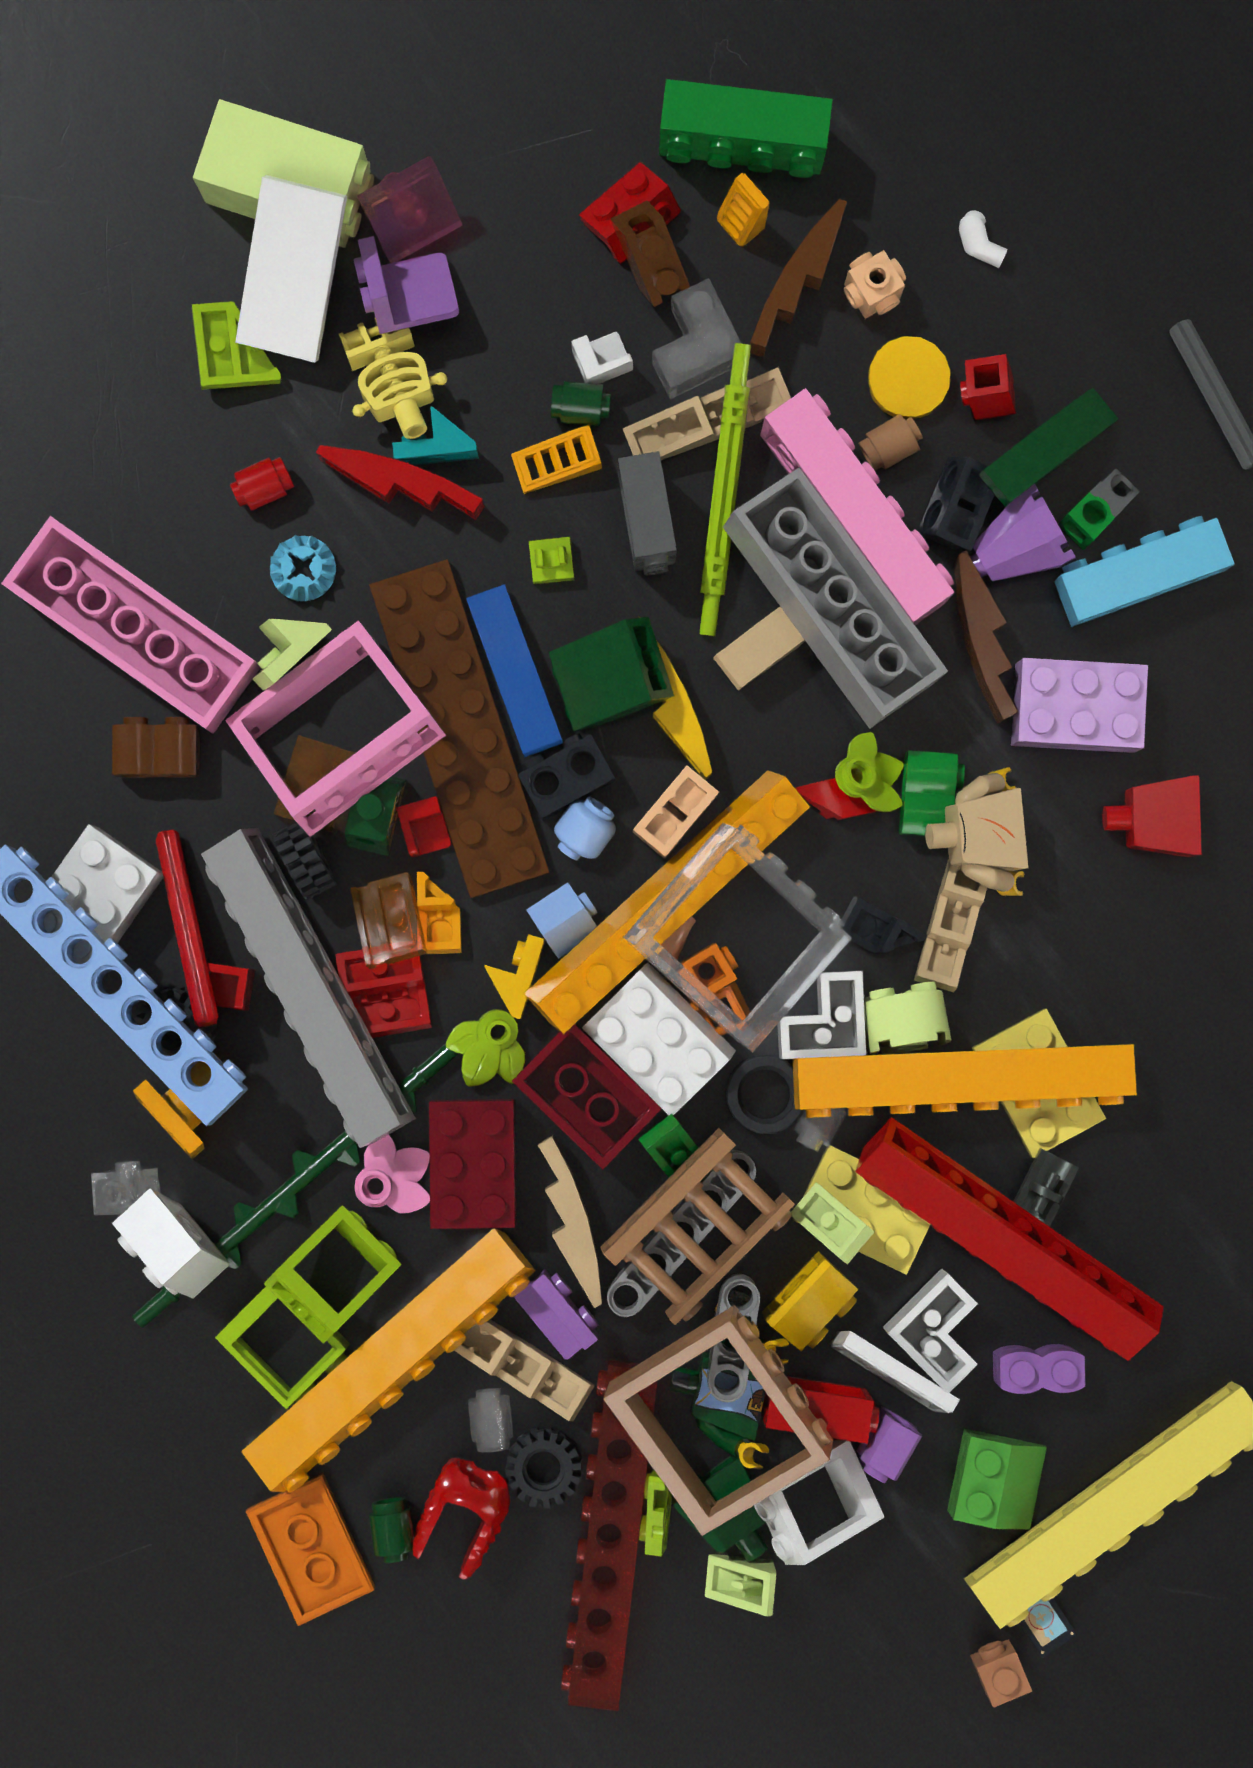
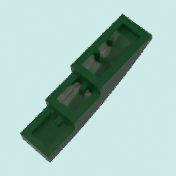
[979,388,1119,507]

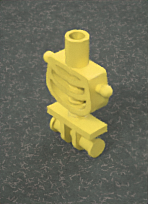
[339,318,447,439]

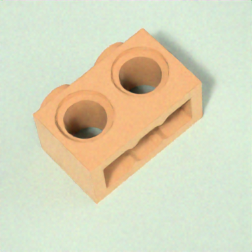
[633,766,719,859]

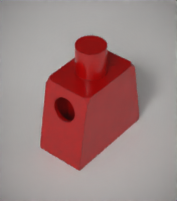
[1102,776,1202,857]

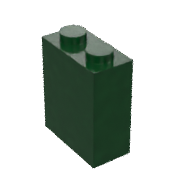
[548,617,674,731]

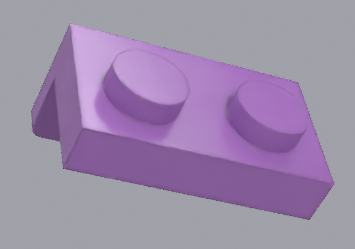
[515,1269,599,1359]

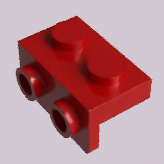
[579,162,681,263]

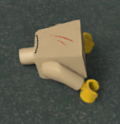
[925,767,1028,896]

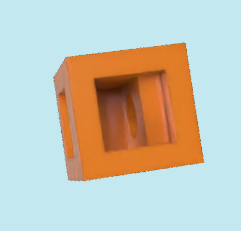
[670,943,738,1005]

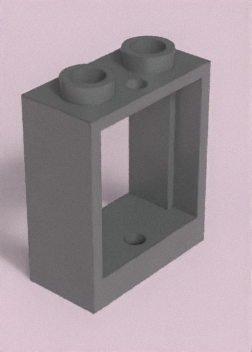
[618,451,677,575]

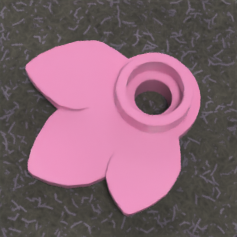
[354,1135,430,1213]

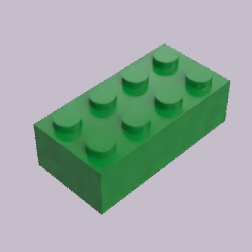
[659,79,833,178]

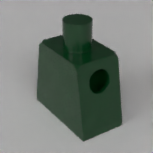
[672,1455,768,1562]

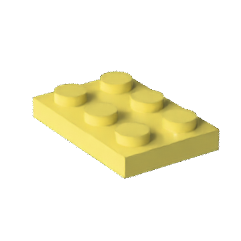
[972,1009,1106,1158]
[793,1144,931,1275]

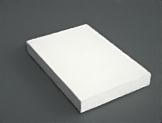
[830,1331,960,1413]

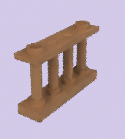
[600,1128,795,1325]

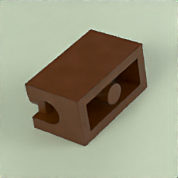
[611,200,691,307]

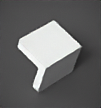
[571,332,633,384]

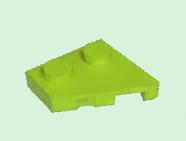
[192,302,281,390]
[639,1470,673,1557]

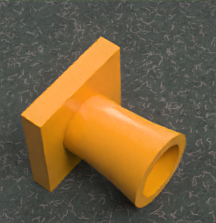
[133,1061,224,1159]

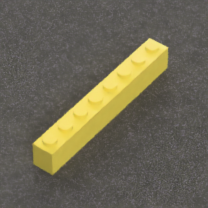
[964,1381,1253,1629]

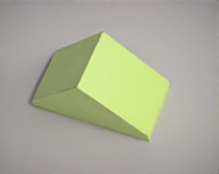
[705,1554,776,1616]

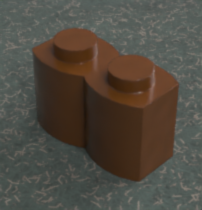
[112,717,200,778]

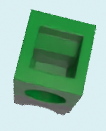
[1058,468,1140,550]

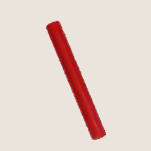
[156,830,219,1027]

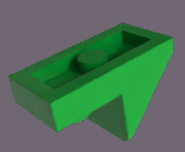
[638,1113,699,1178]

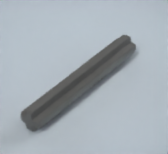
[1170,319,1253,470]

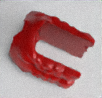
[412,1458,510,1580]

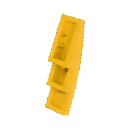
[639,617,712,780]

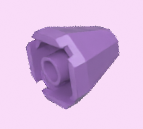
[969,484,1076,581]

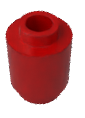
[230,457,295,511]

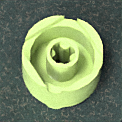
[864,981,951,1055]

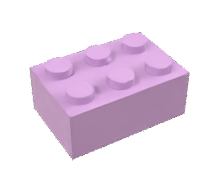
[1011,658,1148,753]

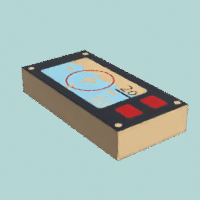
[1020,1598,1077,1658]

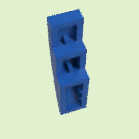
[466,584,563,757]

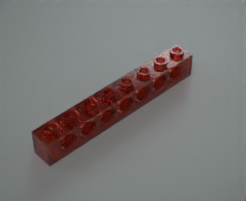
[561,1360,657,1711]

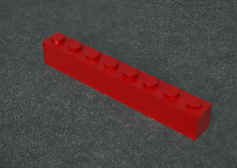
[855,1117,1164,1361]

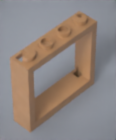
[603,1305,833,1536]

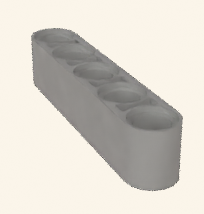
[607,1150,756,1317]

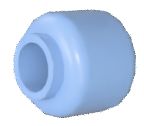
[554,797,616,860]

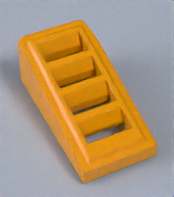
[717,173,769,246]
[511,425,602,494]

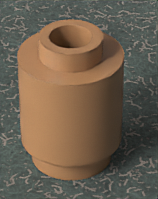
[858,414,923,471]

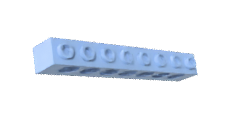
[0,844,248,1126]

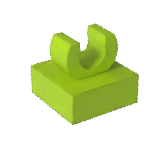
[529,537,574,584]

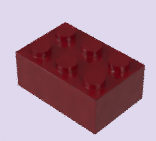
[512,1024,662,1169]
[429,1099,517,1229]

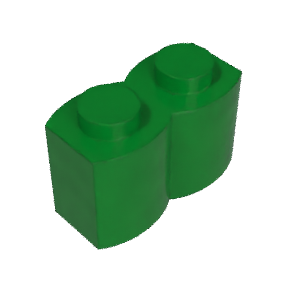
[899,750,965,836]

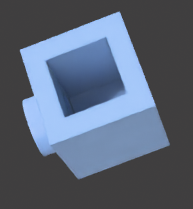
[526,882,598,959]

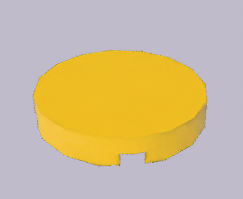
[868,336,950,419]

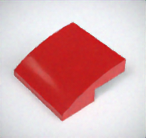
[335,940,432,1038]

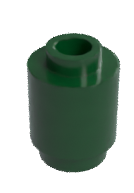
[551,381,611,426]
[369,1497,415,1563]

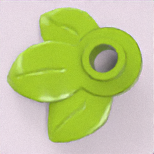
[835,732,904,812]
[445,1009,525,1087]

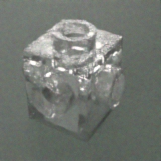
[91,1161,161,1217]

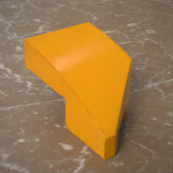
[417,872,462,954]

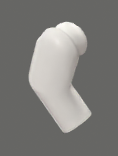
[959,210,1008,268]

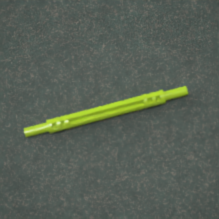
[699,343,751,636]

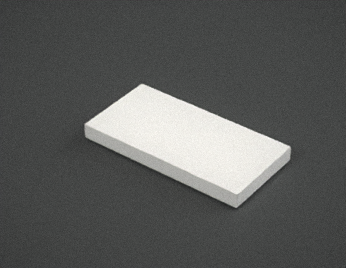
[235,175,347,363]

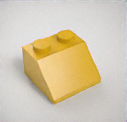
[762,1251,858,1351]

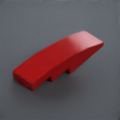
[316,445,485,520]

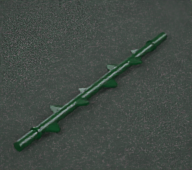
[132,1043,459,1328]

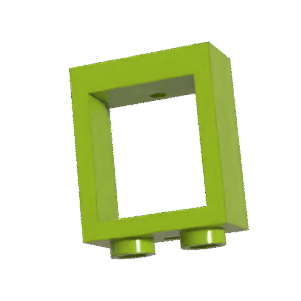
[264,1205,402,1344]
[215,1287,350,1409]

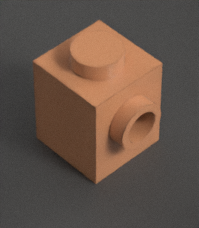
[970,1639,1032,1708]

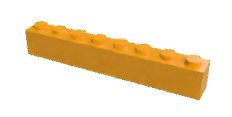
[524,770,810,1034]
[792,1044,1137,1118]
[241,1228,536,1493]

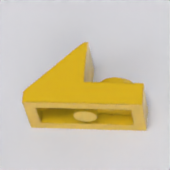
[484,934,545,1019]

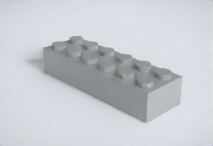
[723,467,948,729]

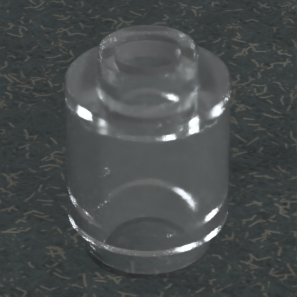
[792,1108,847,1152]
[468,1388,513,1452]

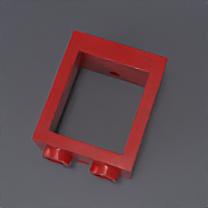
[761,1376,880,1444]

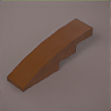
[750,199,847,358]
[954,551,1018,724]

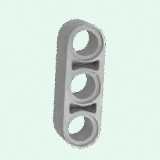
[707,1274,760,1402]

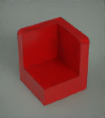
[396,796,451,858]
[207,963,255,1011]

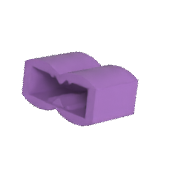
[993,1344,1085,1394]
[856,1406,922,1483]

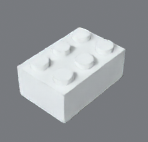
[44,824,164,964]
[582,963,736,1115]

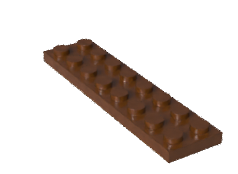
[369,559,550,899]

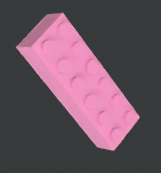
[760,388,954,625]
[1,516,260,734]

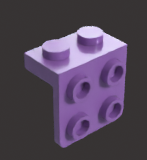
[354,236,459,334]

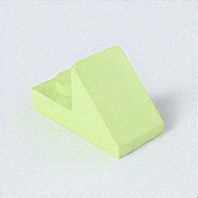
[252,619,332,691]
[791,1182,874,1264]

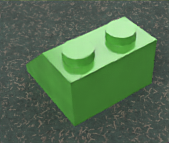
[947,1428,1047,1529]

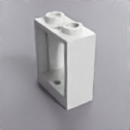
[754,1440,884,1565]

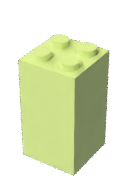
[193,99,374,248]

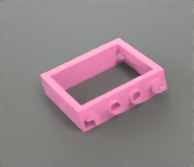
[225,620,446,837]

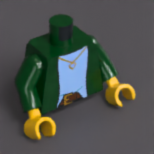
[670,1338,789,1469]

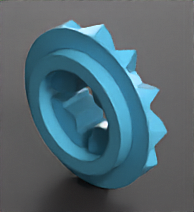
[270,535,336,601]

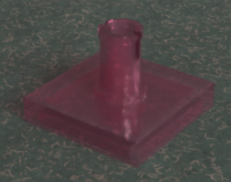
[357,156,463,264]

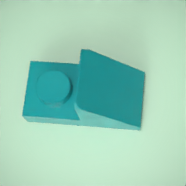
[392,406,479,466]

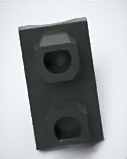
[1013,1148,1079,1227]

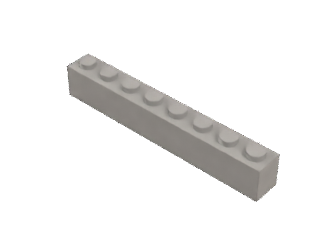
[201,828,416,1148]

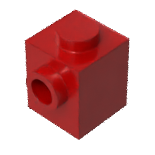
[960,354,1016,420]

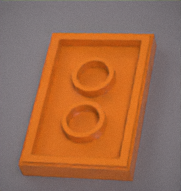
[246,1473,375,1626]

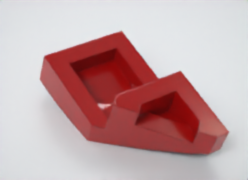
[795,775,878,820]

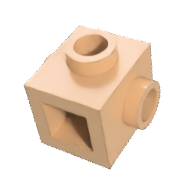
[844,250,906,319]

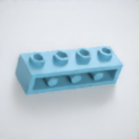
[1054,516,1235,627]

